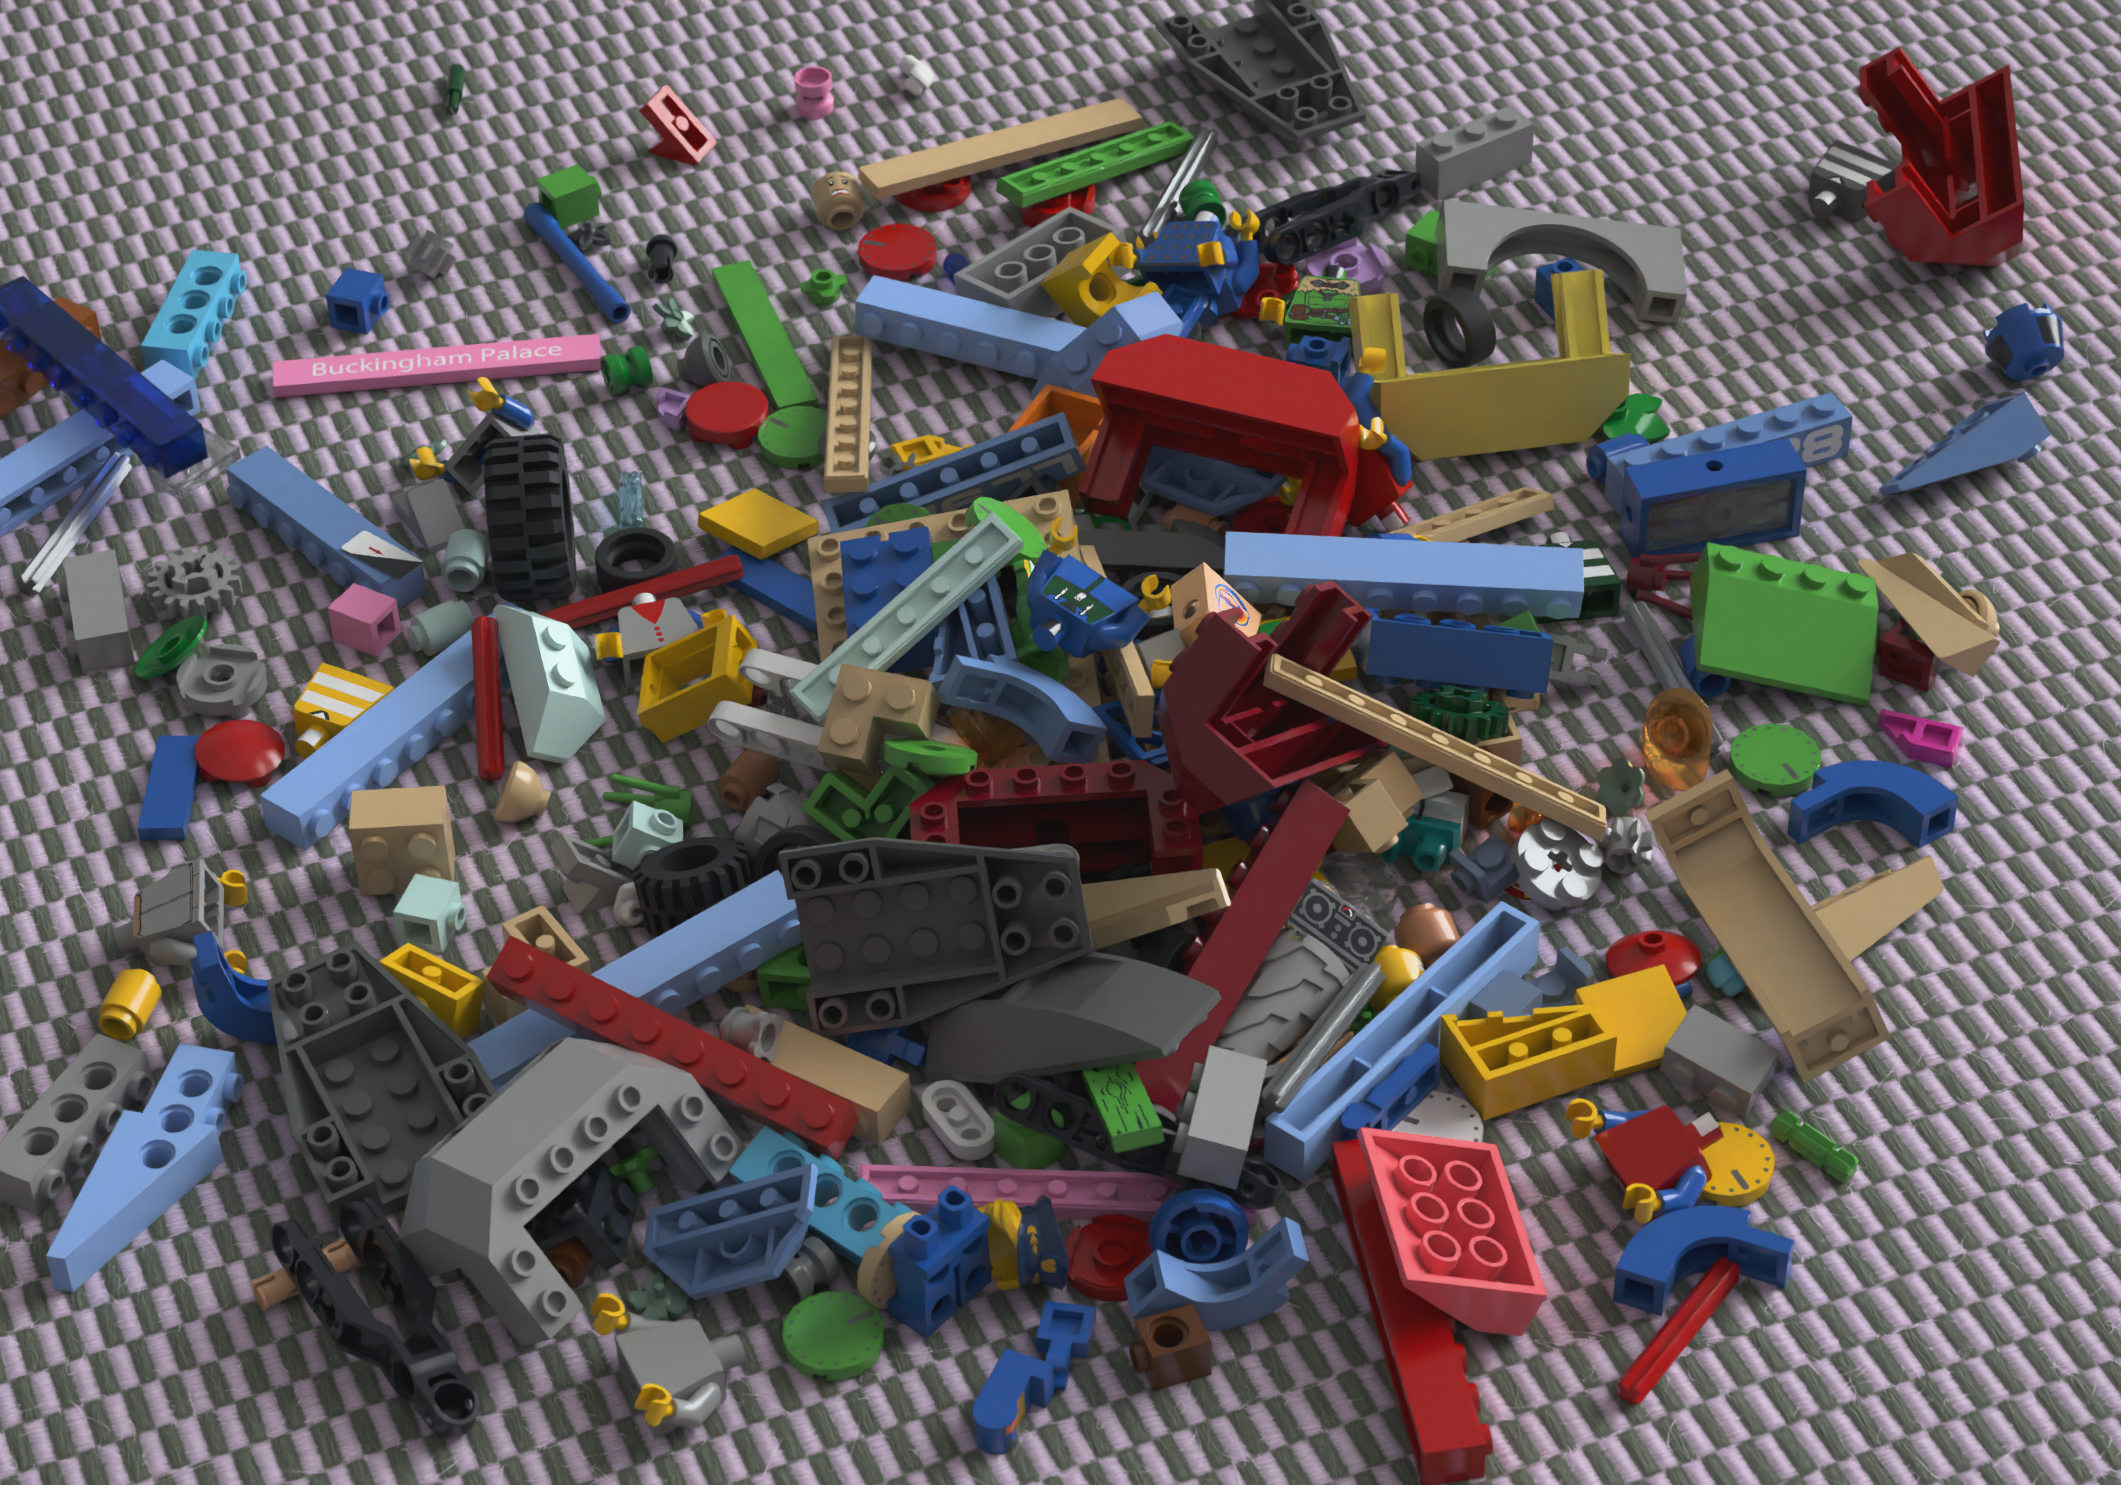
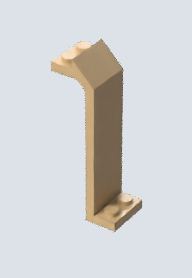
[1644,769,1891,1083]

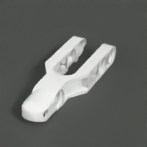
[707,648,971,781]

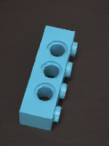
[141,250,246,379]
[728,1125,912,1268]

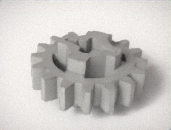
[147,546,243,620]

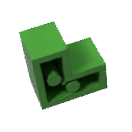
[801,763,936,842]

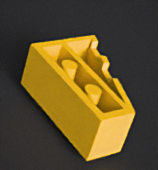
[1439,1004,1617,1121]

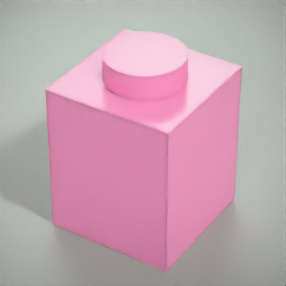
[328,583,401,657]

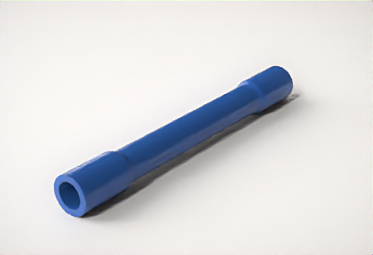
[523,202,631,324]

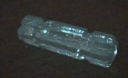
[619,470,644,530]

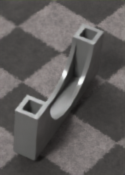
[1435,199,1687,324]

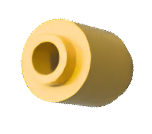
[98,969,162,1041]

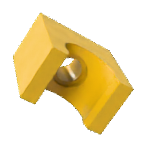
[1040,232,1163,328]

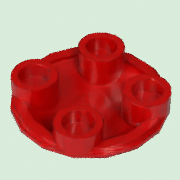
[1230,262,1300,319]
[195,720,285,787]

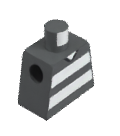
[1808,139,1899,222]

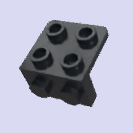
[523,1161,638,1271]

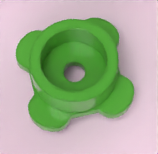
[800,269,847,305]

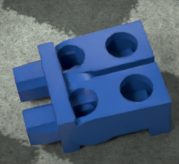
[888,1185,992,1339]

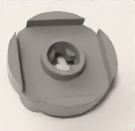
[176,644,268,719]
[1510,817,1604,911]

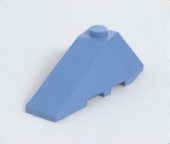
[1879,392,2051,496]

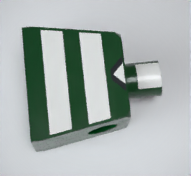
[1535,532,1621,624]

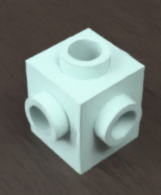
[612,800,684,872]

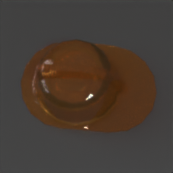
[1640,688,1713,791]

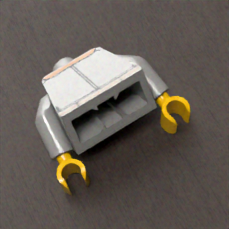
[114,858,247,976]

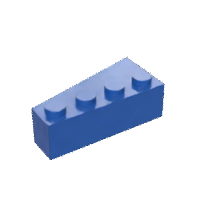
[1357,607,1554,699]

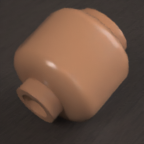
[1394,903,1460,971]

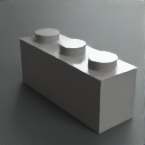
[1415,106,1534,201]
[57,549,135,673]
[1172,1045,1267,1190]

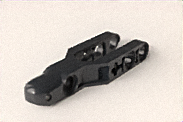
[1223,169,1422,265]
[994,1071,1282,1210]
[271,1196,480,1438]

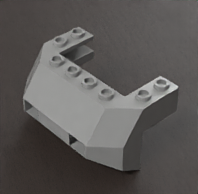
[399,1037,746,1347]

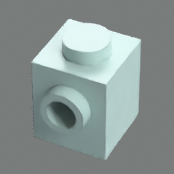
[393,874,466,954]

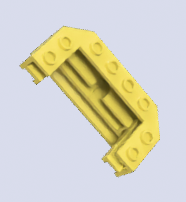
[1348,269,1631,461]

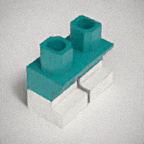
[1373,791,1470,873]

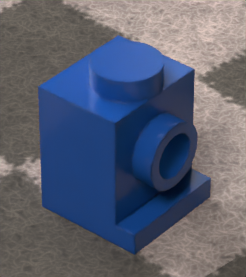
[1286,335,1351,382]

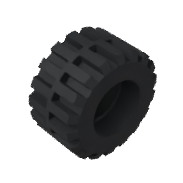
[632,837,753,937]

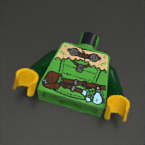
[1258,265,1365,356]

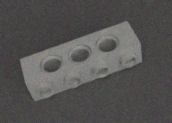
[0,1033,153,1216]

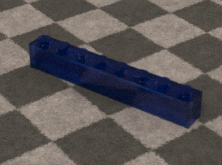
[0,276,208,479]

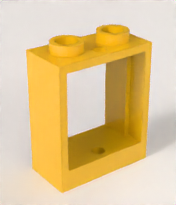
[637,614,758,743]

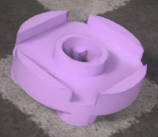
[1305,238,1386,295]

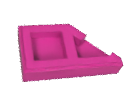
[1878,709,1963,768]

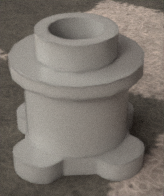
[719,1006,783,1062]

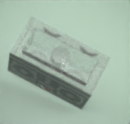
[1282,878,1389,986]

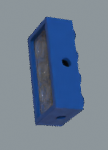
[1619,438,1807,558]

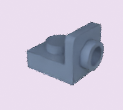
[1448,834,1520,904]
[1528,946,1595,1008]

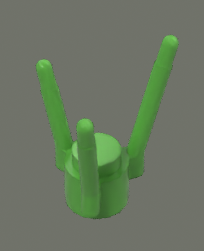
[586,774,693,848]

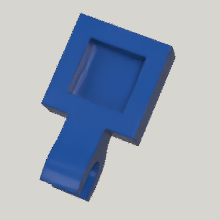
[845,1025,928,1067]
[1036,1300,1096,1391]

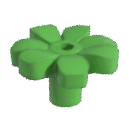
[609,1145,660,1196]

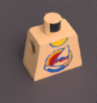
[1170,562,1261,648]

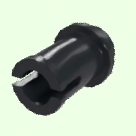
[646,234,678,284]

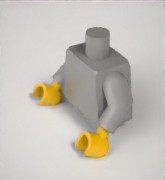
[590,1293,746,1439]

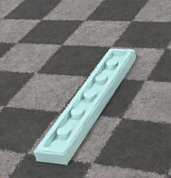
[789,511,1025,727]

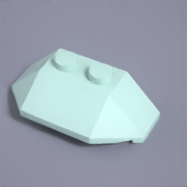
[493,604,606,764]

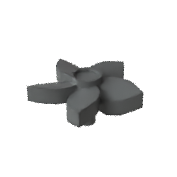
[566,219,610,251]

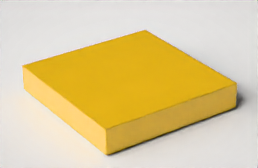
[697,488,819,560]
[1574,964,1687,1079]

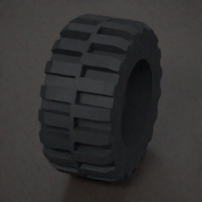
[484,433,576,602]

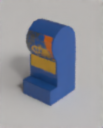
[972,1348,1054,1455]

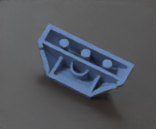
[1029,291,1183,401]
[1140,445,1288,516]
[643,1163,818,1300]

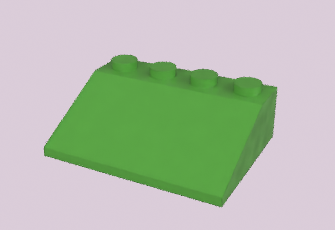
[1689,542,1879,707]

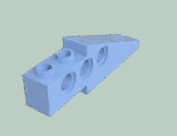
[46,1043,244,1292]

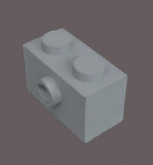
[1660,1004,1780,1118]

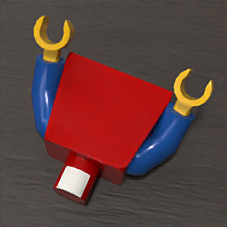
[1279,417,1413,533]
[1565,1099,1724,1224]

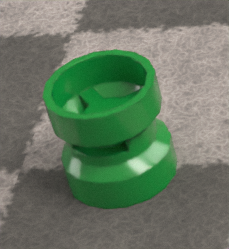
[1178,180,1227,227]
[600,345,653,396]

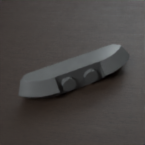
[1074,515,1225,574]

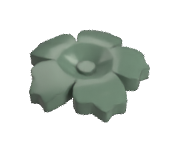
[628,1272,689,1321]

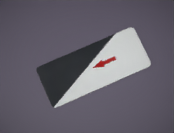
[341,531,423,580]

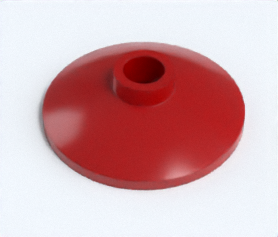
[1606,931,1702,986]

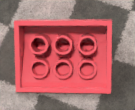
[1357,1127,1547,1336]

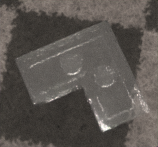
[149,416,241,500]

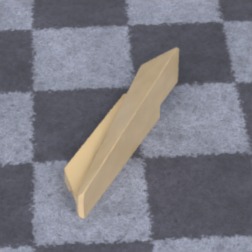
[1857,552,2000,677]
[1811,855,1944,961]
[1082,868,1231,951]

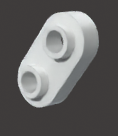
[922,1080,995,1160]

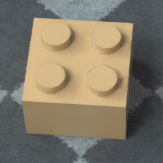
[349,785,455,896]

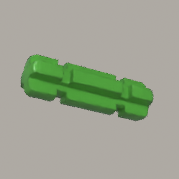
[1770,1110,1858,1182]

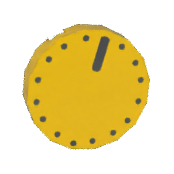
[1697,1122,1775,1207]

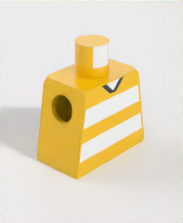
[293,663,394,759]

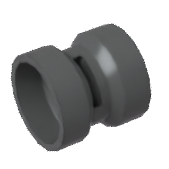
[771,1236,840,1306]

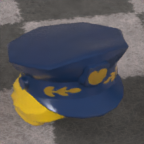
[977,1194,1070,1290]

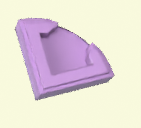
[657,387,691,432]

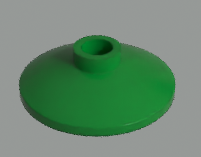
[135,615,208,680]

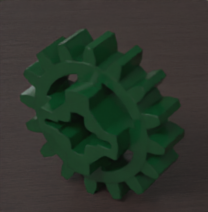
[1409,685,1510,745]

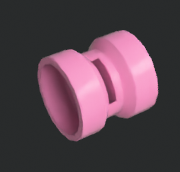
[794,66,834,119]

